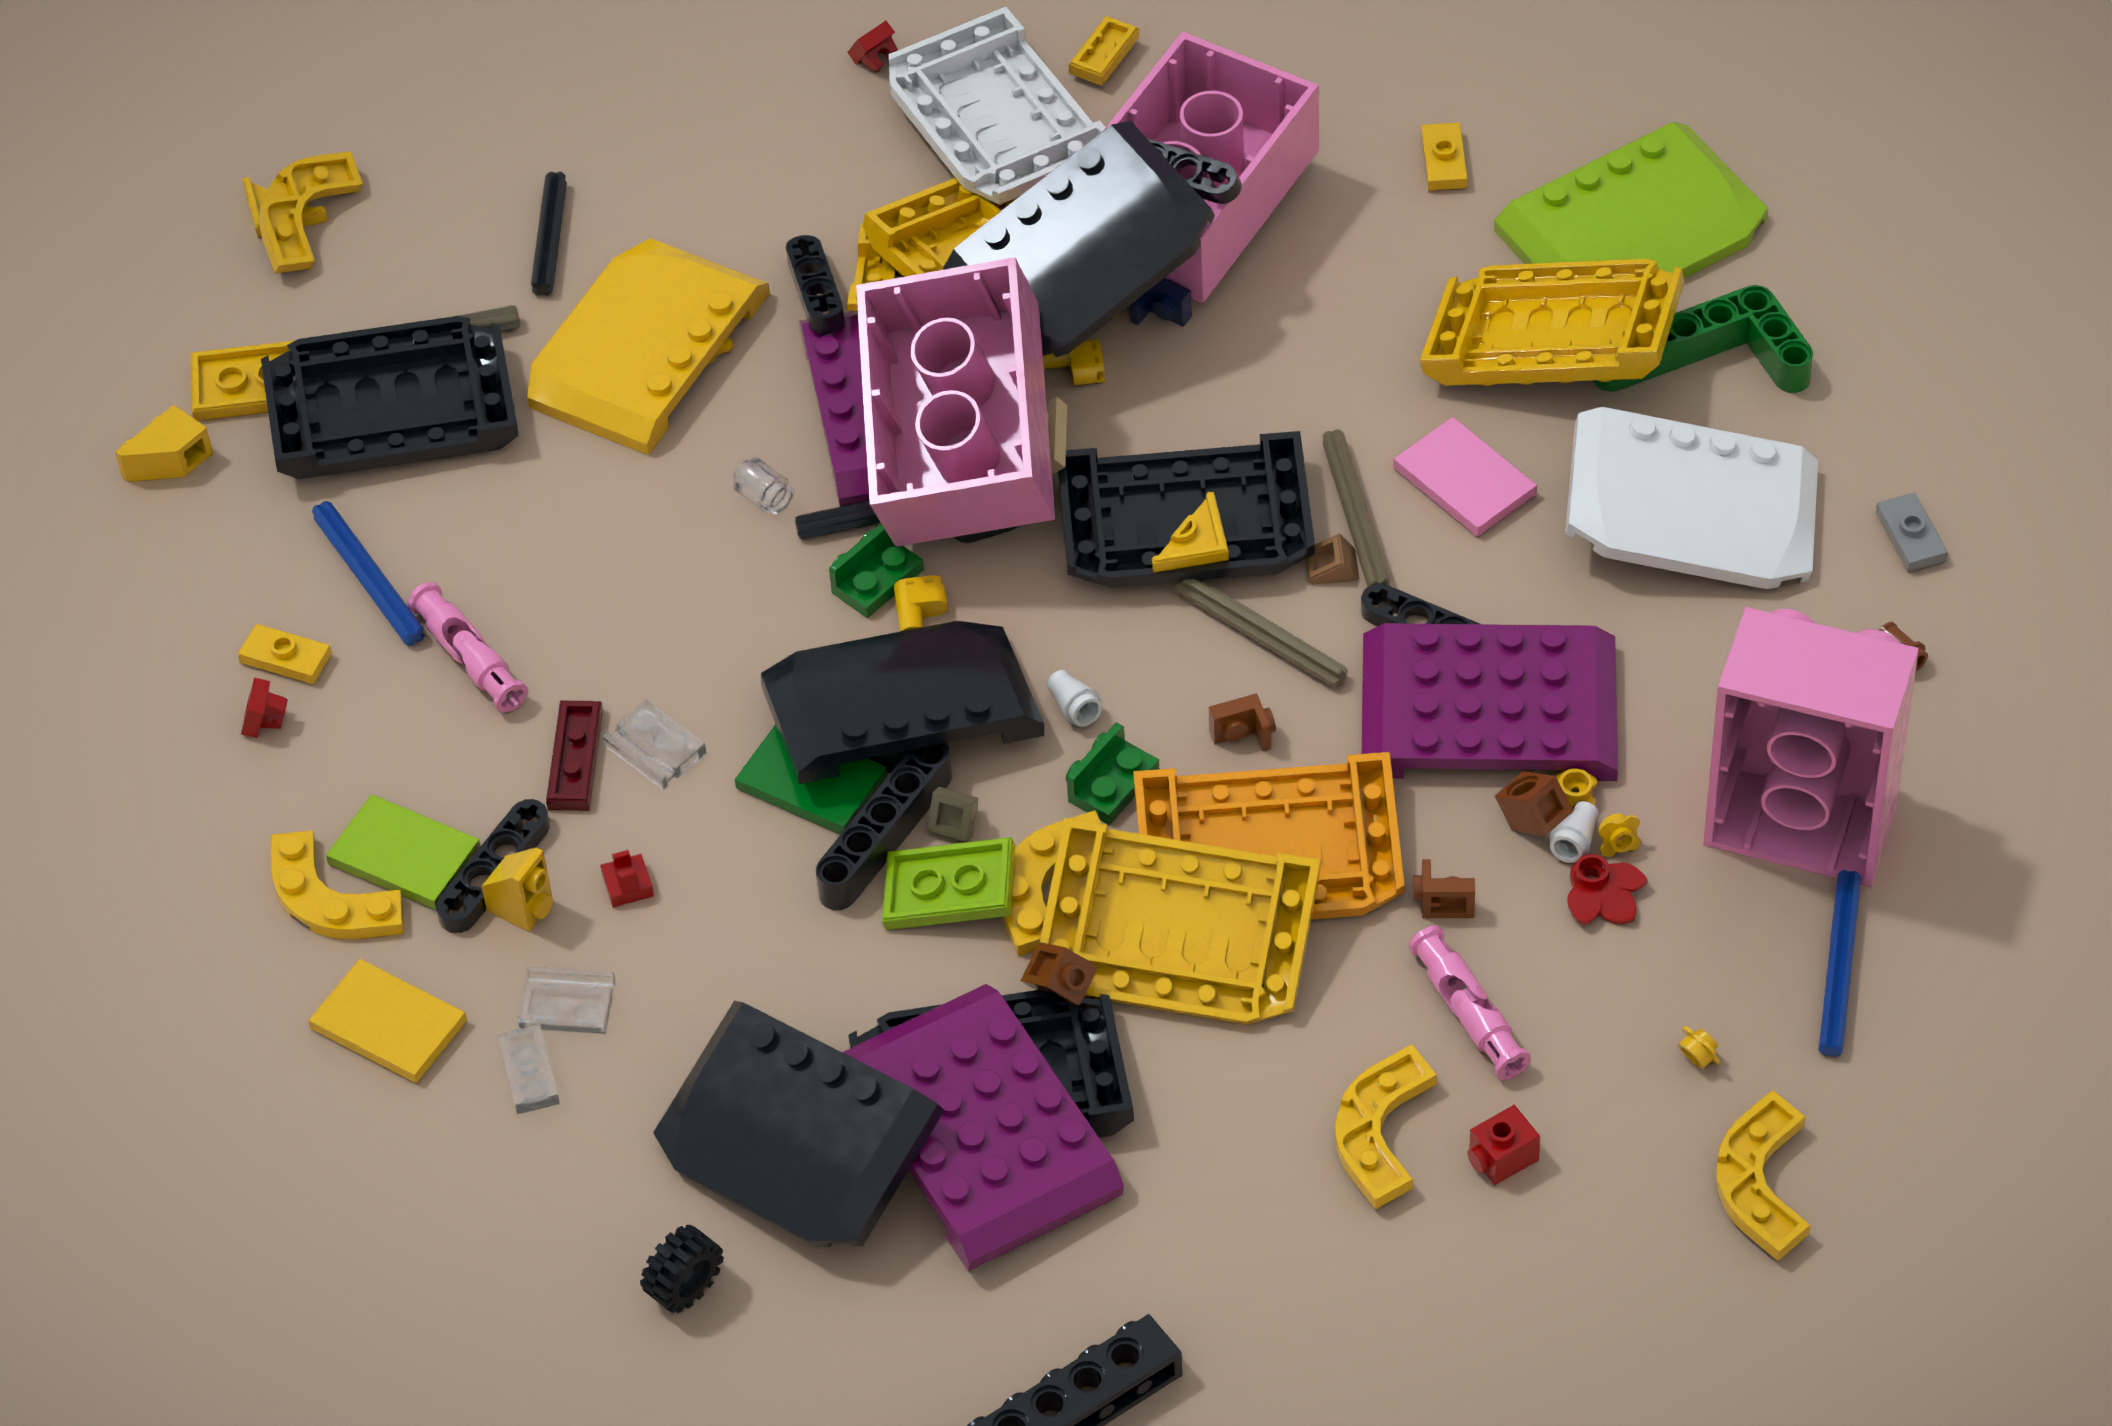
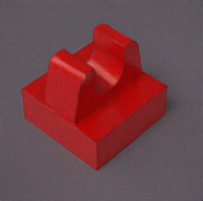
[847,20,898,72]
[241,678,288,738]
[600,850,654,908]

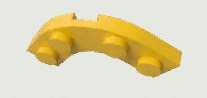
[259,151,363,274]
[1002,810,1101,956]
[271,830,404,939]
[1335,1044,1437,1210]
[1716,1090,1810,1261]

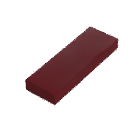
[546,700,603,811]

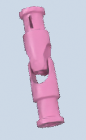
[407,582,528,713]
[1409,925,1531,1080]

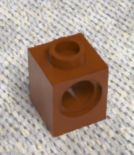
[1495,771,1573,836]

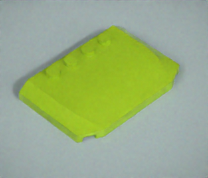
[1494,122,1768,278]

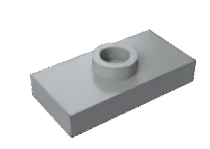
[1876,492,1948,572]

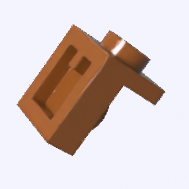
[1209,693,1276,751]
[1413,859,1475,918]
[1020,942,1097,1005]

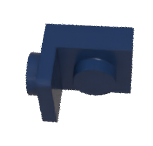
[1129,278,1192,327]

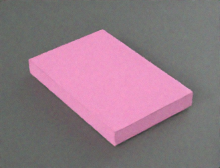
[1393,417,1537,537]

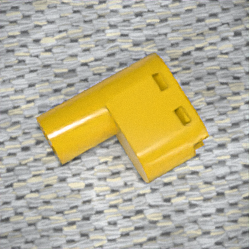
[1043,339,1105,386]
[894,575,948,632]

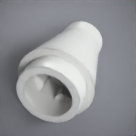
[1047,670,1102,727]
[1550,801,1599,863]

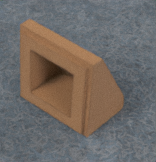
[1306,533,1359,585]

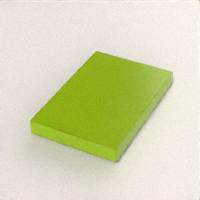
[326,794,481,910]
[882,837,1015,930]

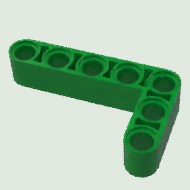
[1594,285,1813,393]

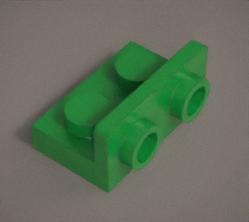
[829,524,924,618]
[1066,722,1159,825]

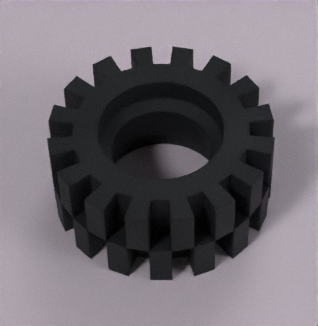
[640,1225,724,1313]

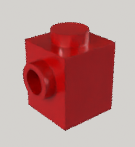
[1467,1104,1540,1185]

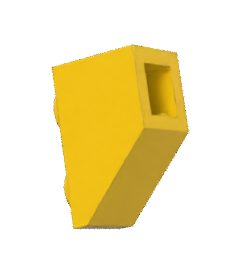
[115,405,213,482]
[481,847,553,932]

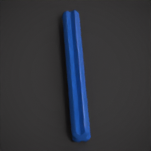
[312,501,424,646]
[1819,870,1861,1057]

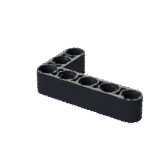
[816,743,952,910]

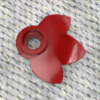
[1567,854,1648,925]

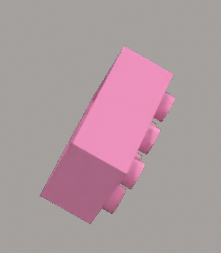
[1104,31,1319,303]
[856,257,1055,547]
[1703,607,1919,887]

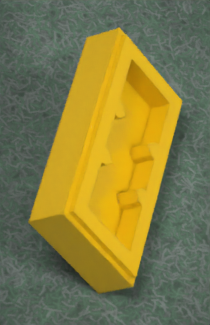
[1068,16,1140,86]
[1421,122,1467,191]
[238,623,332,685]

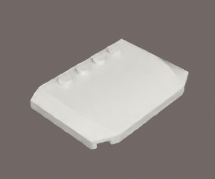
[889,7,1106,205]
[1565,407,1818,589]

